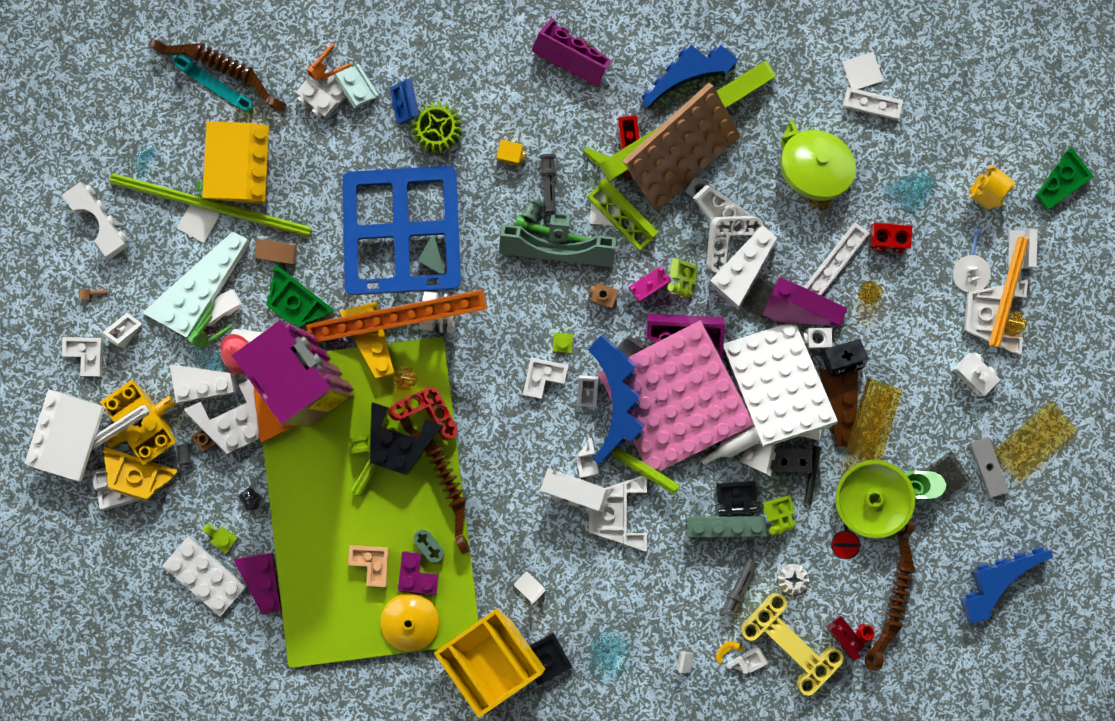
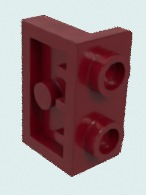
[826,616,865,661]

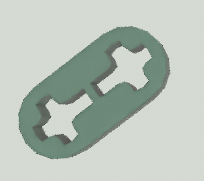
[414,529,444,562]

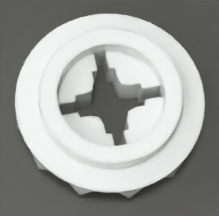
[778,564,809,595]

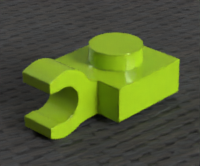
[202,523,238,554]

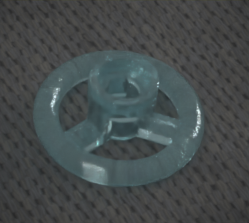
[193,334,226,371]

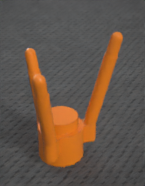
[306,43,351,81]

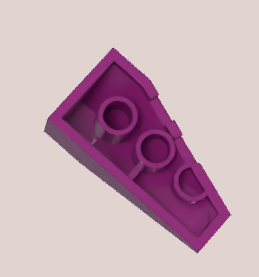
[762,277,848,326]

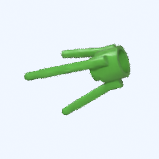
[188,302,233,349]

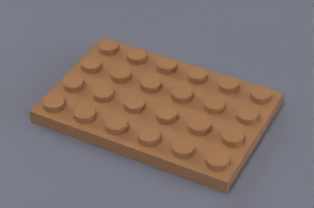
[622,83,740,212]

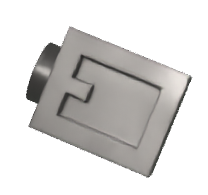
[619,334,644,357]

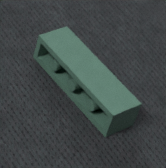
[686,516,767,537]

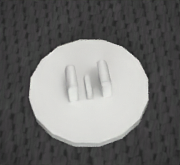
[952,255,991,293]

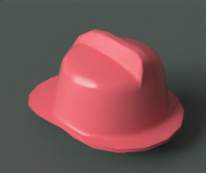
[220,334,248,375]

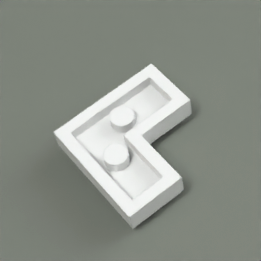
[62,337,103,377]
[523,357,568,399]

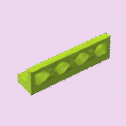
[587,178,658,252]

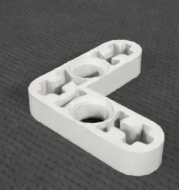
[706,216,763,273]

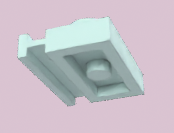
[334,64,378,109]

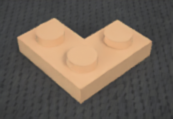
[348,545,389,587]

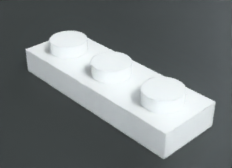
[842,87,903,120]

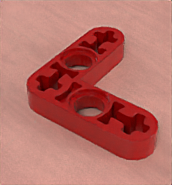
[388,387,457,441]

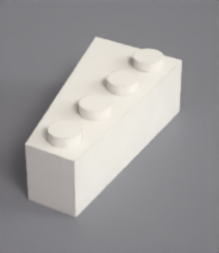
[710,225,777,311]

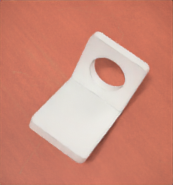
[514,571,546,605]

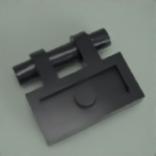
[716,481,757,517]

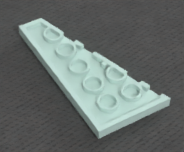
[143,232,250,338]

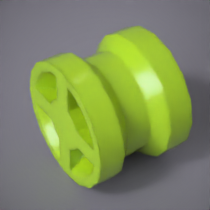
[349,435,370,454]

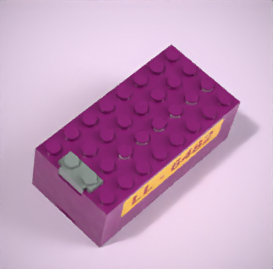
[231,320,354,428]

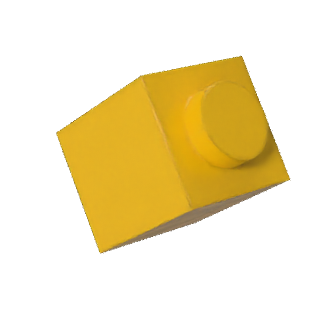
[496,139,526,167]

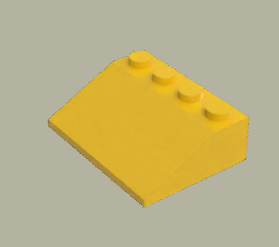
[202,121,269,204]

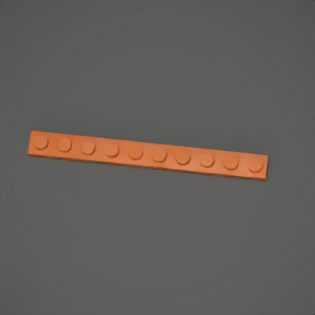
[306,289,488,342]

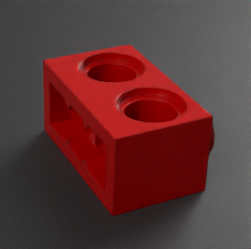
[869,222,913,254]

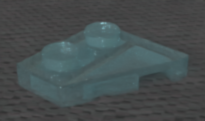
[884,169,937,211]

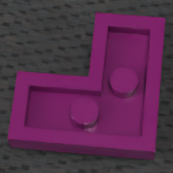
[398,551,439,594]

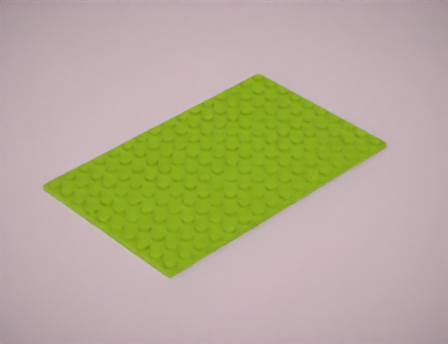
[263,337,479,668]

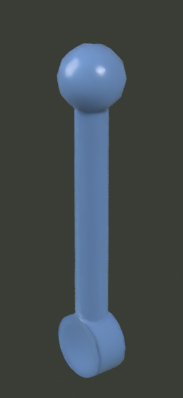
[970,228,982,255]

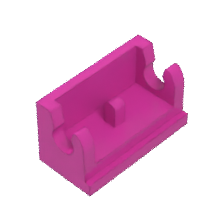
[628,267,672,303]

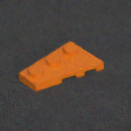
[254,387,296,443]

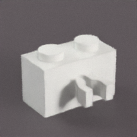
[952,353,1000,397]

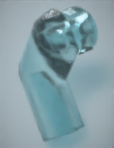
[134,144,156,170]

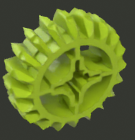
[411,102,462,153]

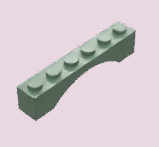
[499,224,616,267]

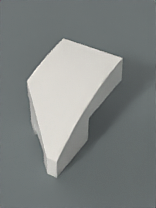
[576,438,599,479]
[726,645,768,674]

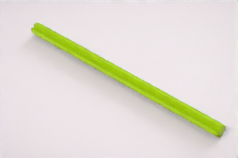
[109,173,312,237]

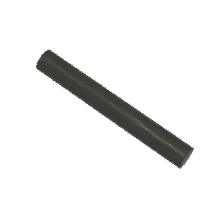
[804,446,822,504]

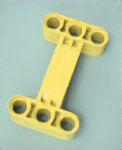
[740,593,844,696]

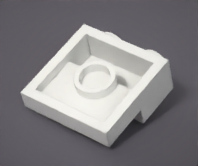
[296,70,346,119]

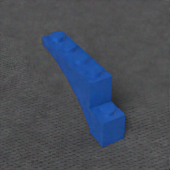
[641,45,738,110]
[961,547,1053,623]

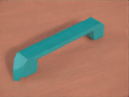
[173,55,253,113]

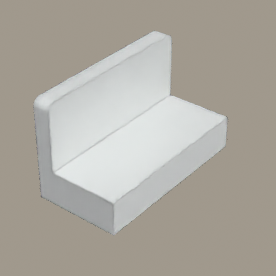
[1008,229,1037,269]

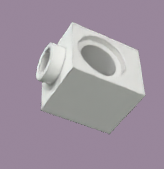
[802,328,832,349]

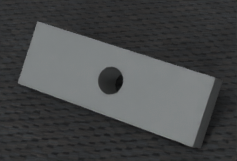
[969,437,1009,498]

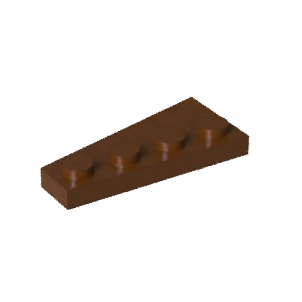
[819,369,858,447]

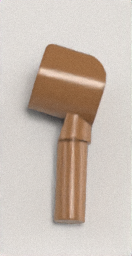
[79,289,107,301]

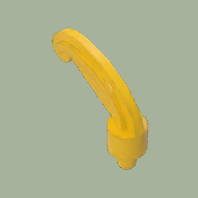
[716,641,744,663]

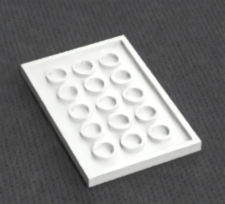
[723,323,838,448]

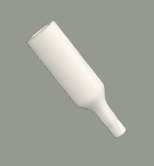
[701,425,760,465]

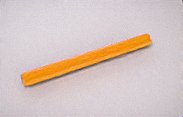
[989,237,1029,348]

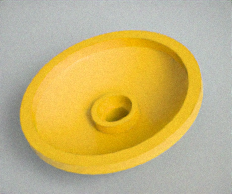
[381,592,439,652]

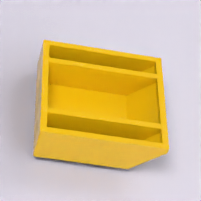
[434,608,545,718]

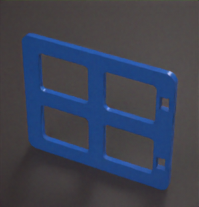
[343,166,461,295]

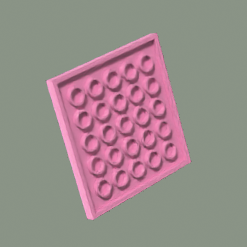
[598,320,753,472]

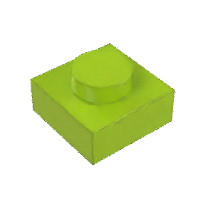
[552,332,573,354]

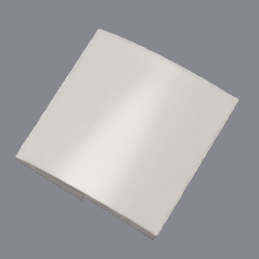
[91,468,140,511]

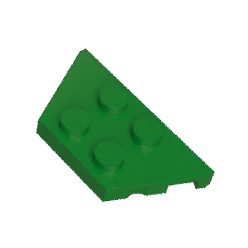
[266,265,335,328]

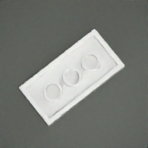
[162,536,247,617]

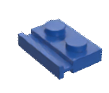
[390,79,419,124]

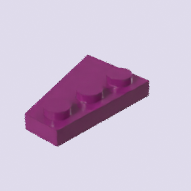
[233,552,282,614]

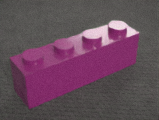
[532,18,612,87]
[646,314,726,360]

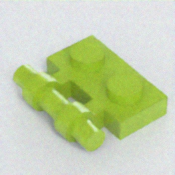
[667,259,698,299]
[763,495,797,535]

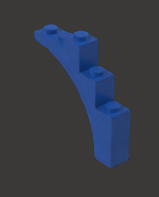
[588,334,645,464]

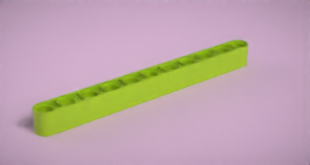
[599,60,777,181]

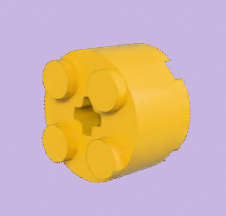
[969,165,1015,210]

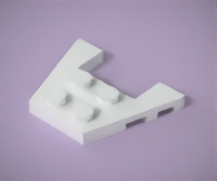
[964,280,1028,355]
[184,380,260,454]
[589,476,647,551]

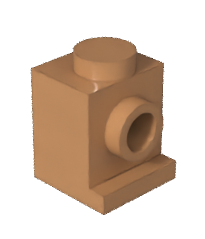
[588,282,619,310]

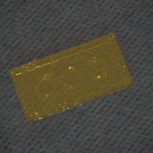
[845,378,902,460]
[994,401,1077,480]

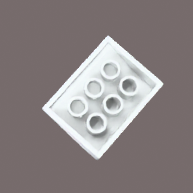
[25,389,105,482]

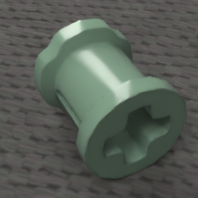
[521,198,544,222]

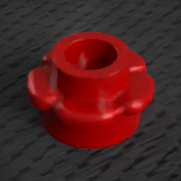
[856,624,875,643]

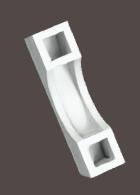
[62,182,129,259]

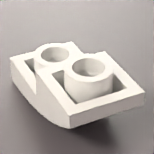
[207,289,242,327]

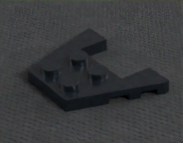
[370,402,443,475]

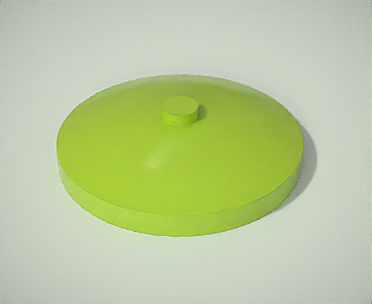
[780,130,856,201]
[835,460,915,538]

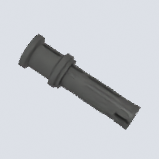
[539,154,557,213]
[720,559,758,618]

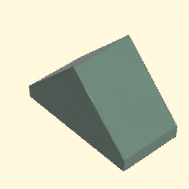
[418,236,446,275]

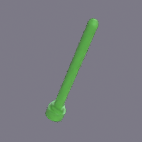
[515,216,590,242]

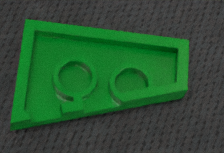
[1035,146,1094,211]

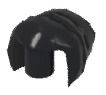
[238,487,263,511]

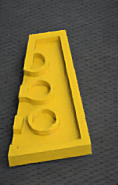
[340,302,395,380]

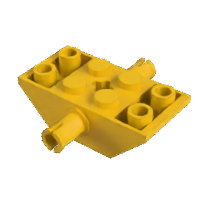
[100,380,176,465]

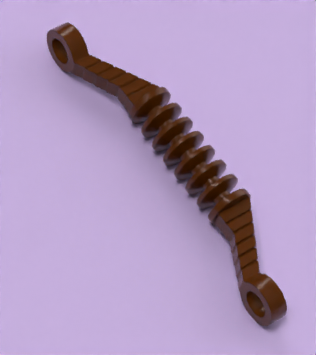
[148,38,287,112]
[399,413,470,555]
[865,519,916,671]

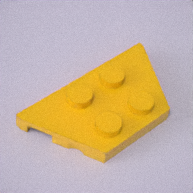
[104,447,177,501]

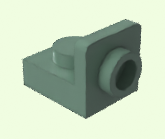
[549,212,570,242]

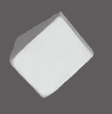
[677,651,694,673]

